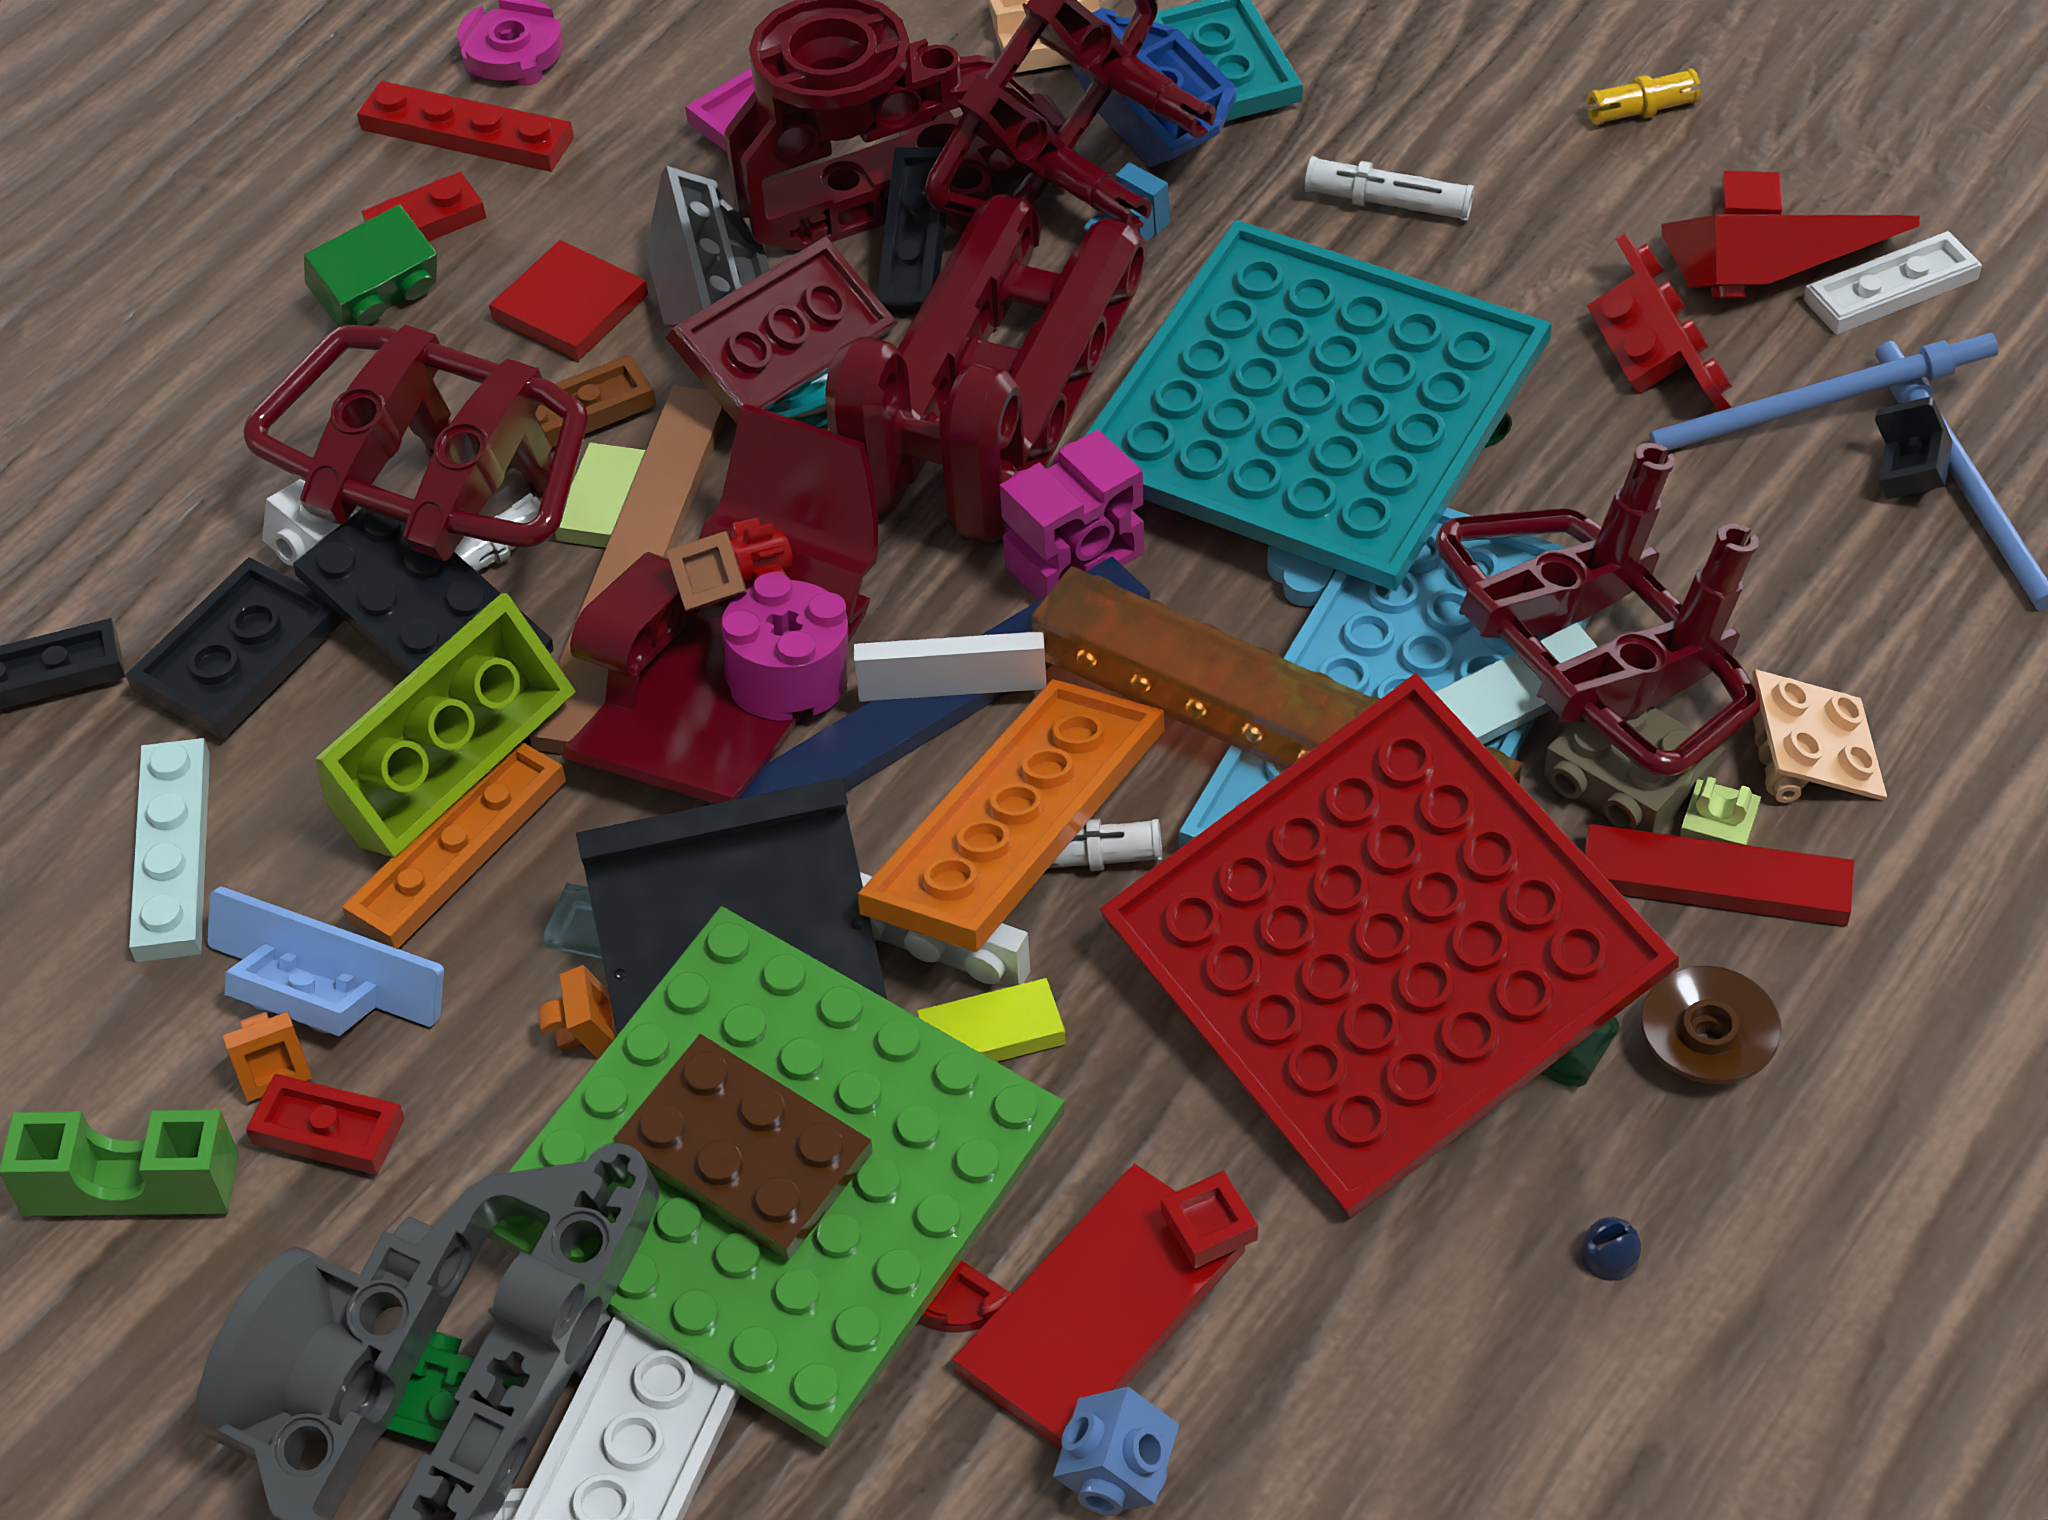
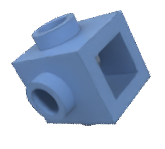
[1053,1387,1180,1515]

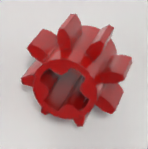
[729,517,793,589]

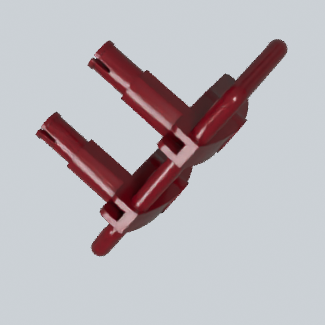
[925,0,1216,230]
[243,325,588,561]
[1435,442,1760,777]

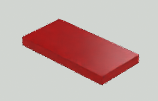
[952,1163,1245,1450]

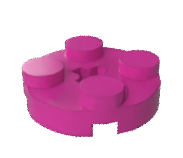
[457,0,564,86]

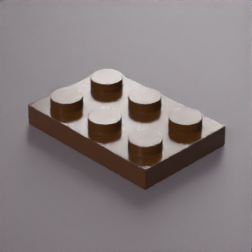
[613,1034,873,1261]

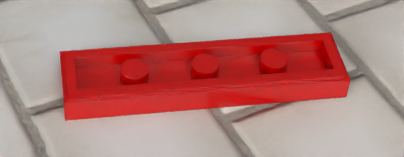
[1585,824,1854,926]

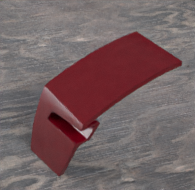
[563,403,878,804]

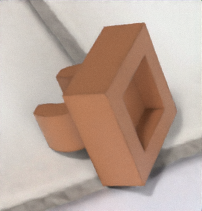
[666,531,748,612]

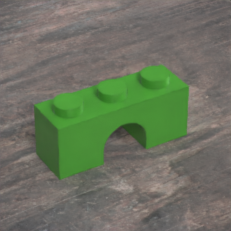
[0,1110,239,1216]

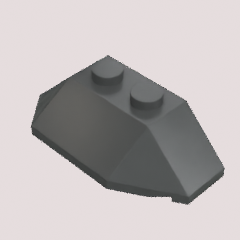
[646,166,770,328]

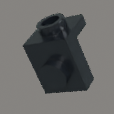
[1875,397,1953,499]

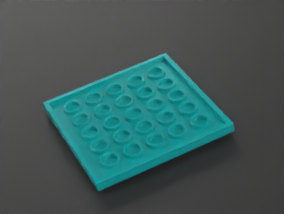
[1084,219,1551,591]

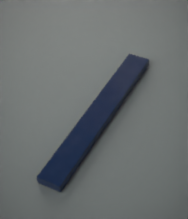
[712,556,1150,804]

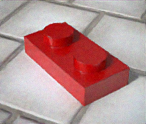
[361,171,487,242]
[246,1074,405,1175]

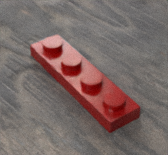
[357,81,574,172]

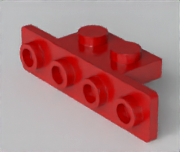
[1587,232,1732,411]

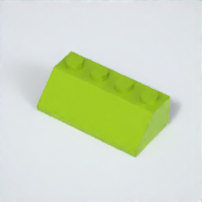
[315,593,576,858]

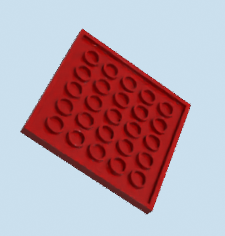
[1099,673,1679,1219]

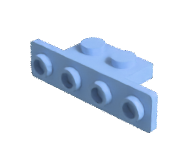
[207,886,444,1036]

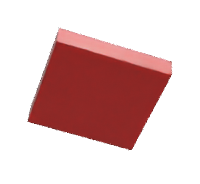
[489,240,648,361]

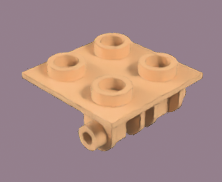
[1752,669,1887,803]

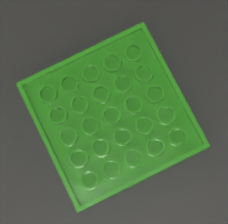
[487,906,1065,1449]

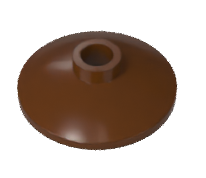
[1641,966,1781,1084]

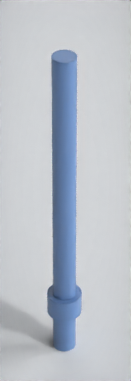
[1649,333,1999,451]
[1875,341,2048,611]

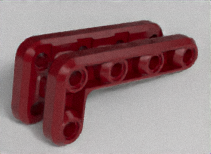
[825,194,1146,545]

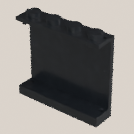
[576,777,887,1034]

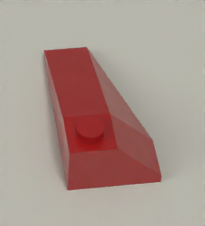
[1662,214,1920,299]

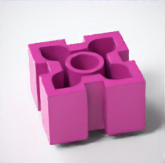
[1000,429,1144,600]

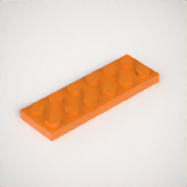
[858,679,1165,952]

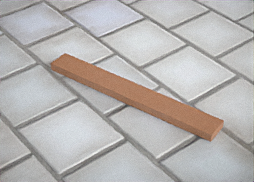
[529,385,728,754]

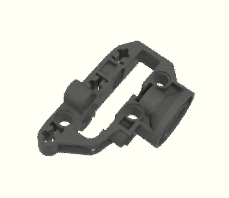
[196,1143,659,1520]

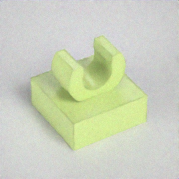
[1680,777,1761,845]

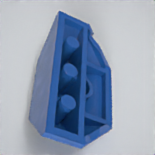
[1070,8,1237,168]

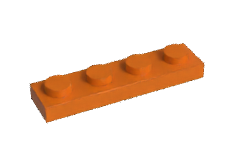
[342,742,566,949]

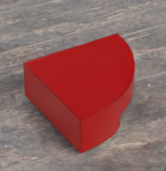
[918,1260,1012,1333]

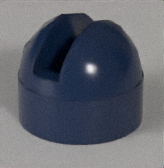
[1581,1216,1641,1281]

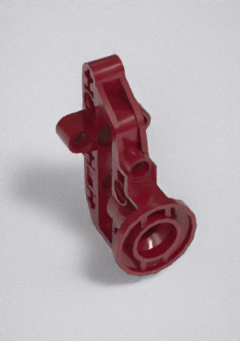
[725,0,1076,250]

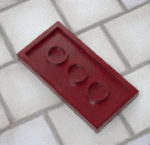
[666,236,898,424]

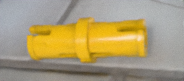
[1587,68,1701,126]

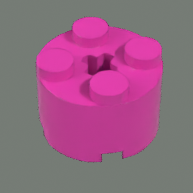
[721,572,849,721]

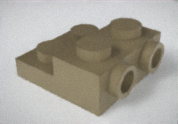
[1543,707,1725,833]

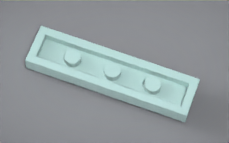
[129,738,210,963]

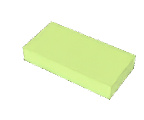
[555,442,645,548]

